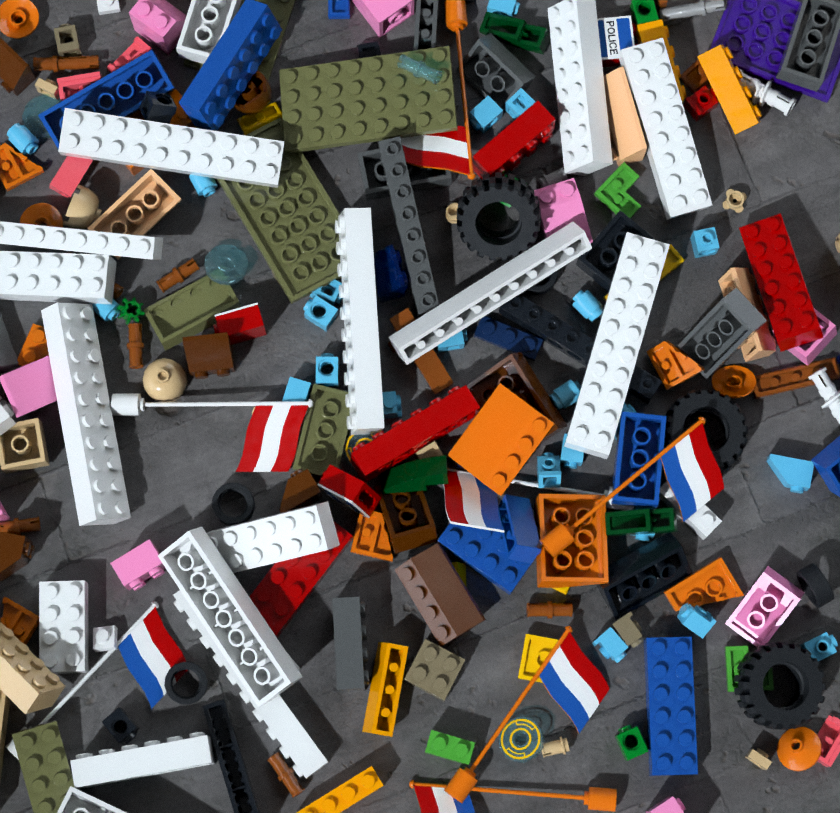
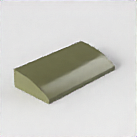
[143,269,242,351]

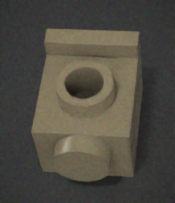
[54,24,82,57]
[611,611,644,648]

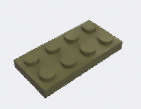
[292,384,350,477]
[11,720,74,813]

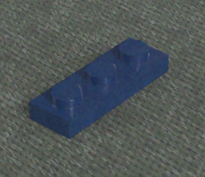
[474,316,543,361]

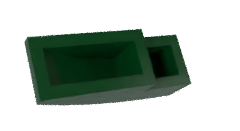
[479,12,550,55]
[382,455,448,494]
[605,507,678,535]

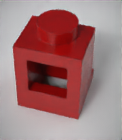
[683,85,719,122]

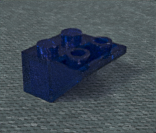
[374,244,408,303]

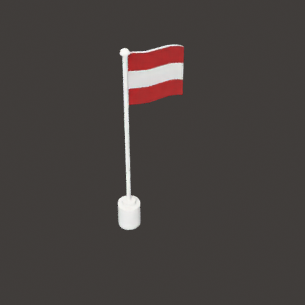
[111,393,313,472]

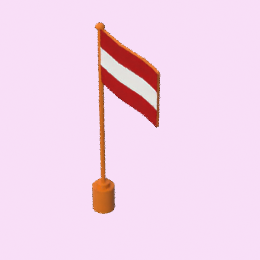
[401,0,476,180]

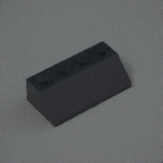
[596,532,692,619]

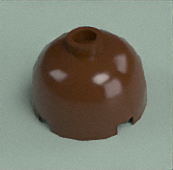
[234,71,272,115]

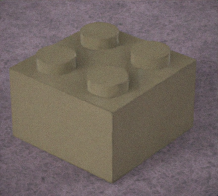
[404,639,465,701]

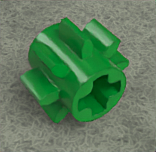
[117,297,145,325]

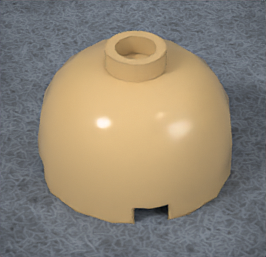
[63,184,102,229]
[143,358,187,402]

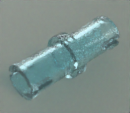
[397,54,442,85]

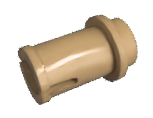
[540,737,570,758]

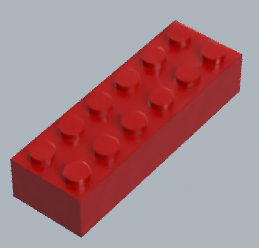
[739,213,824,352]
[350,385,480,483]
[249,522,353,638]

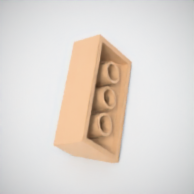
[604,67,647,166]
[87,169,182,260]
[718,267,776,362]

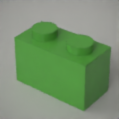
[425,730,475,765]

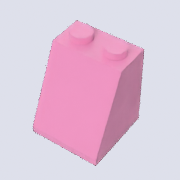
[129,0,187,55]
[351,0,414,37]
[0,356,57,418]

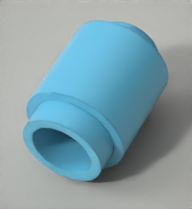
[7,123,39,155]
[189,175,218,197]
[572,290,604,322]
[88,299,120,321]
[549,379,581,410]

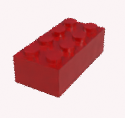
[472,101,556,180]

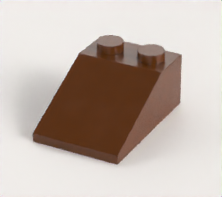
[182,332,235,379]
[374,484,437,554]

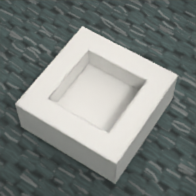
[97,0,121,15]
[93,625,118,652]

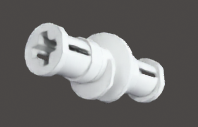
[740,69,797,116]
[808,367,840,424]

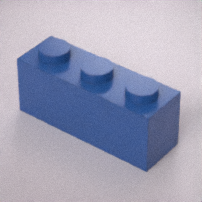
[498,494,542,563]

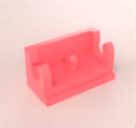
[107,36,152,73]
[57,71,102,101]
[49,156,93,198]
[817,715,840,767]

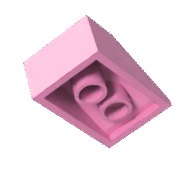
[534,178,593,244]
[725,566,804,647]

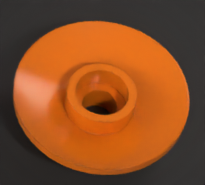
[0,0,39,39]
[20,203,63,227]
[712,365,756,398]
[777,726,822,771]

